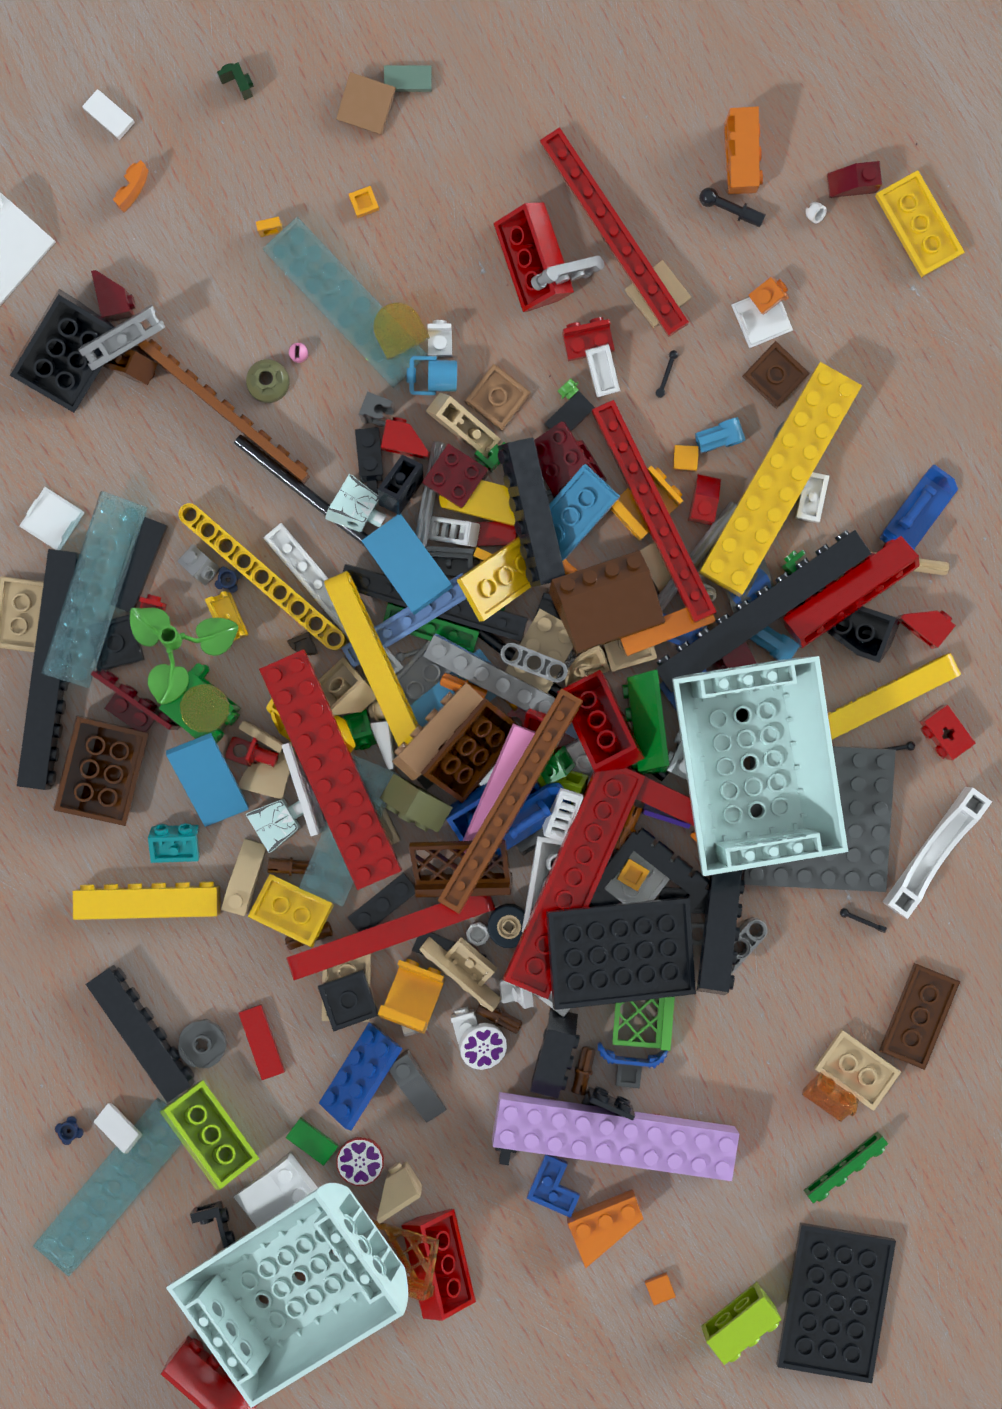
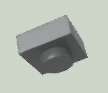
[615,1064,642,1089]

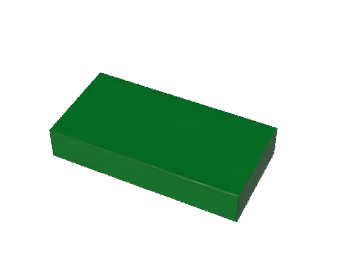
[286,1117,339,1166]

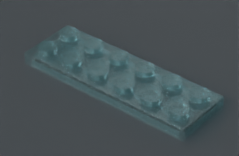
[299,755,399,907]

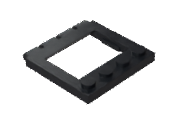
[589,827,710,913]

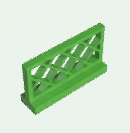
[612,997,675,1051]

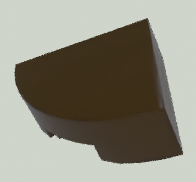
[287,632,318,656]

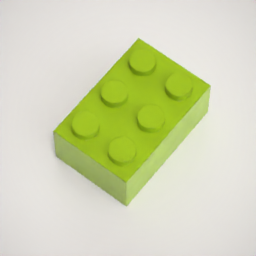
[701,1282,782,1365]

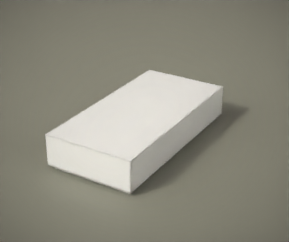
[82,89,135,140]
[585,344,620,397]
[94,1103,143,1154]

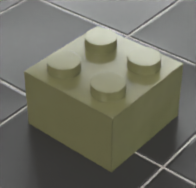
[380,774,453,832]

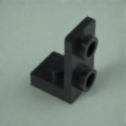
[190,1201,235,1248]

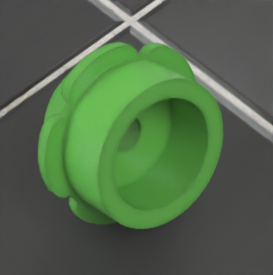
[557,378,579,400]

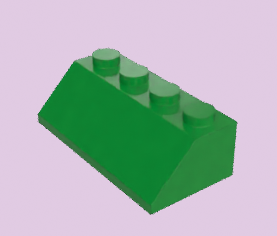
[622,670,669,775]

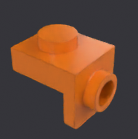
[748,277,789,315]

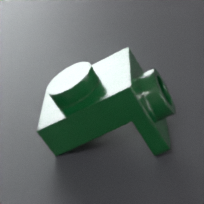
[217,62,254,100]

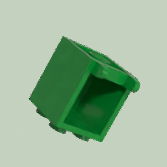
[159,663,241,743]

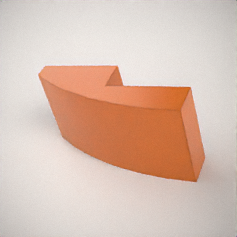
[113,160,149,213]

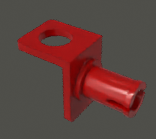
[225,737,279,767]

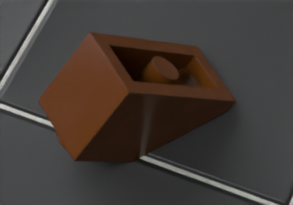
[103,350,158,385]

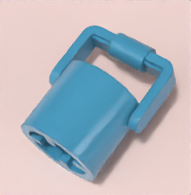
[406,356,457,395]

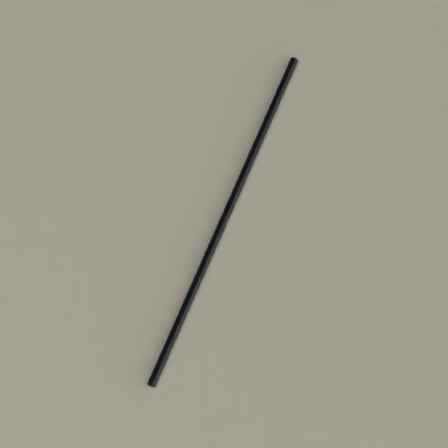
[234,435,669,782]

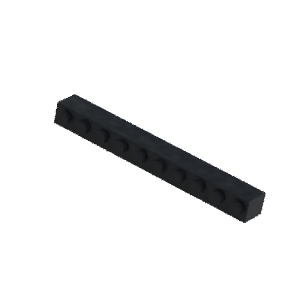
[654,530,872,693]
[17,549,85,790]

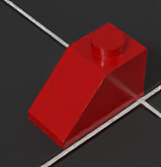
[381,417,429,460]
[688,474,721,526]
[897,611,956,649]

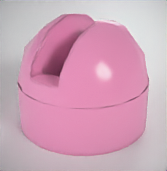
[289,343,308,363]

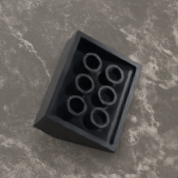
[10,289,115,413]

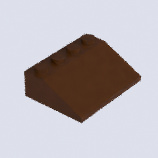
[549,550,665,654]
[421,698,519,803]
[53,715,149,826]

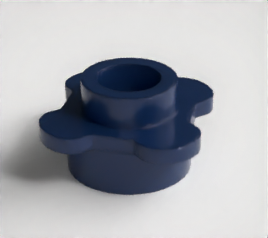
[215,567,242,593]
[55,1116,84,1145]

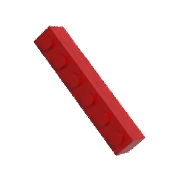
[783,536,920,648]

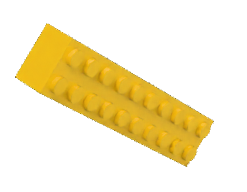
[698,362,862,597]

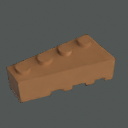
[392,683,483,781]

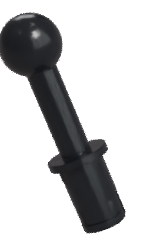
[699,187,766,227]

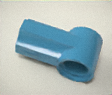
[695,417,746,453]
[750,626,800,660]

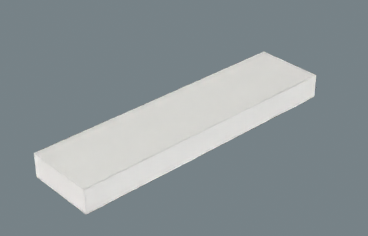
[281,742,327,836]

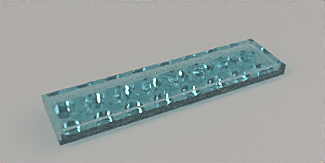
[263,217,427,388]
[41,491,147,688]
[33,1098,182,1277]

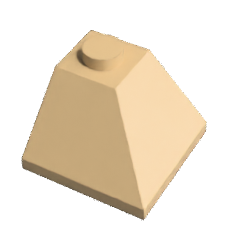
[318,657,376,715]
[377,1161,422,1224]

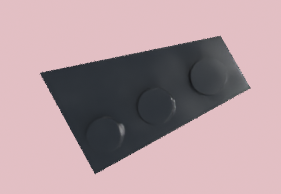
[530,1007,580,1099]

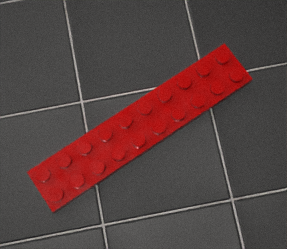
[259,649,402,890]
[503,768,645,999]

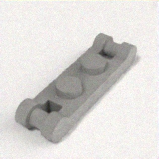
[531,256,604,290]
[78,305,165,370]

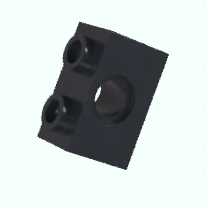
[378,455,423,515]

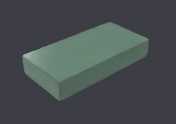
[384,65,432,92]

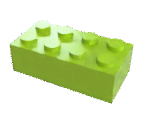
[159,1080,259,1190]

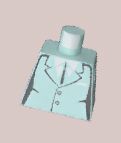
[325,474,386,532]
[245,799,303,853]

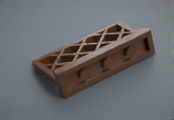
[409,840,513,897]

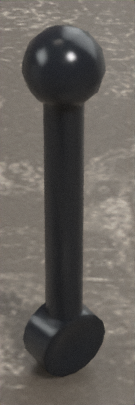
[656,350,678,398]
[881,741,915,751]
[840,908,887,933]

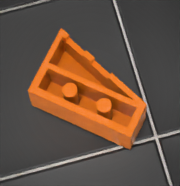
[724,106,763,195]
[567,1189,644,1268]

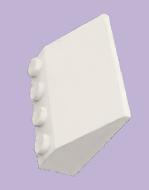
[0,193,56,306]
[234,1152,318,1227]

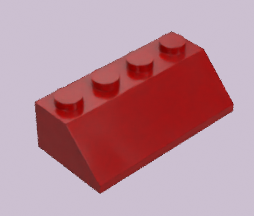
[493,202,574,312]
[557,670,644,772]
[401,1209,476,1321]
[161,1336,257,1409]

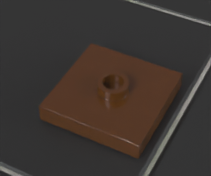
[742,341,810,409]

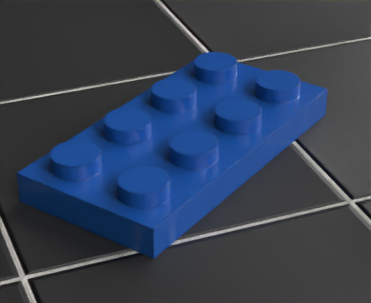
[319,1022,403,1131]

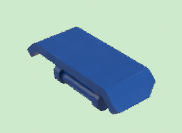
[880,465,958,550]
[495,783,571,855]

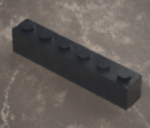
[498,437,565,587]
[696,869,746,995]
[85,965,195,1103]

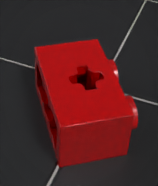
[919,705,976,760]

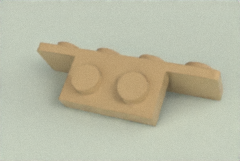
[419,937,501,1012]

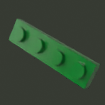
[383,602,480,653]
[804,1131,888,1204]

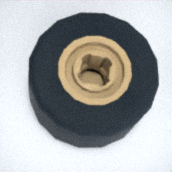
[488,904,525,948]

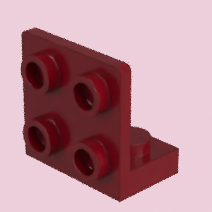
[423,443,488,508]

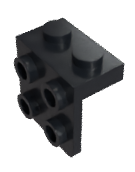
[581,1086,635,1120]

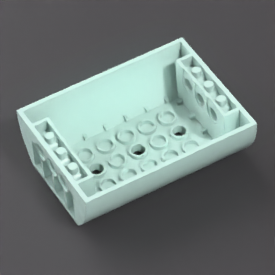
[672,656,848,876]
[166,1183,408,1408]

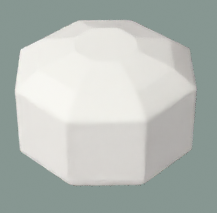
[466,922,490,946]

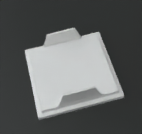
[731,297,793,349]
[19,487,85,550]

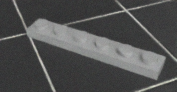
[423,635,555,714]

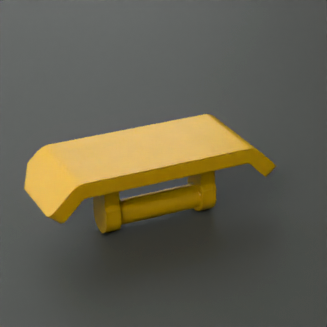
[439,480,515,526]

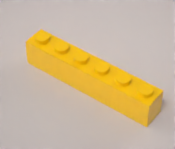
[72,881,221,920]

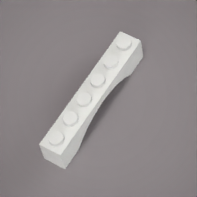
[882,787,992,919]

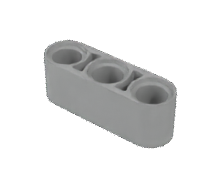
[501,643,568,682]
[731,917,767,974]

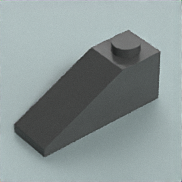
[389,1049,447,1123]

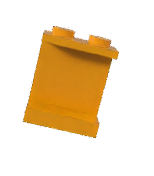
[610,466,683,542]
[378,959,445,1034]

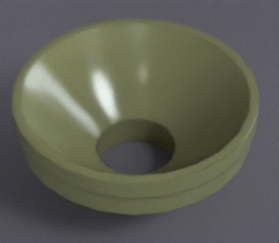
[246,359,290,403]

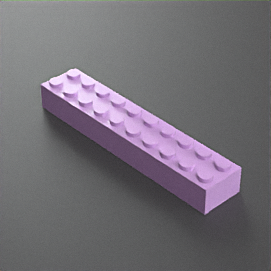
[492,1092,739,1181]

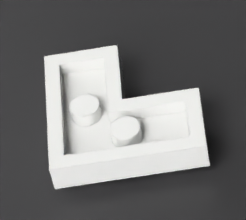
[795,472,829,523]

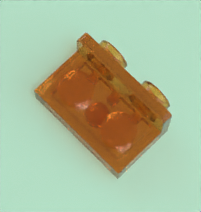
[802,1072,859,1122]

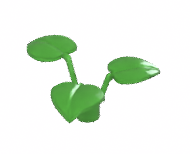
[130,608,239,705]

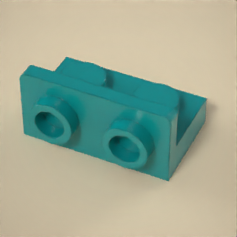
[148,823,200,863]

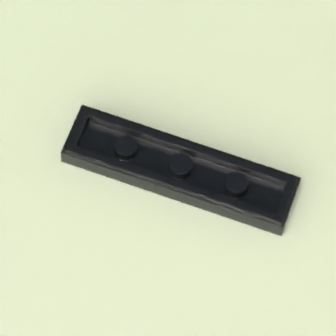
[110,517,168,613]

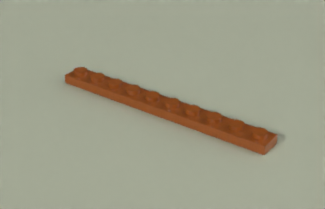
[136,339,310,484]
[438,688,583,913]

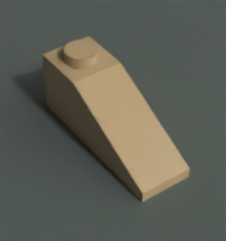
[426,393,501,458]
[221,839,266,916]

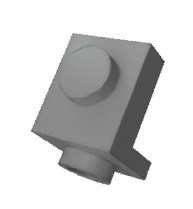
[177,544,220,585]

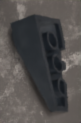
[799,591,900,663]

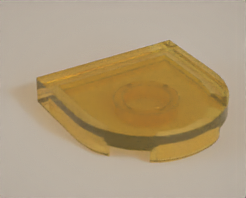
[373,303,430,360]

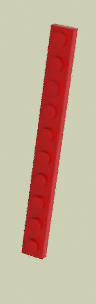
[540,127,689,337]
[592,400,717,623]

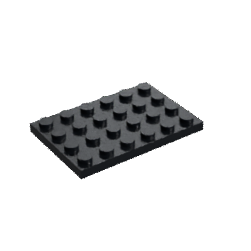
[546,897,696,1010]
[776,1222,896,1383]

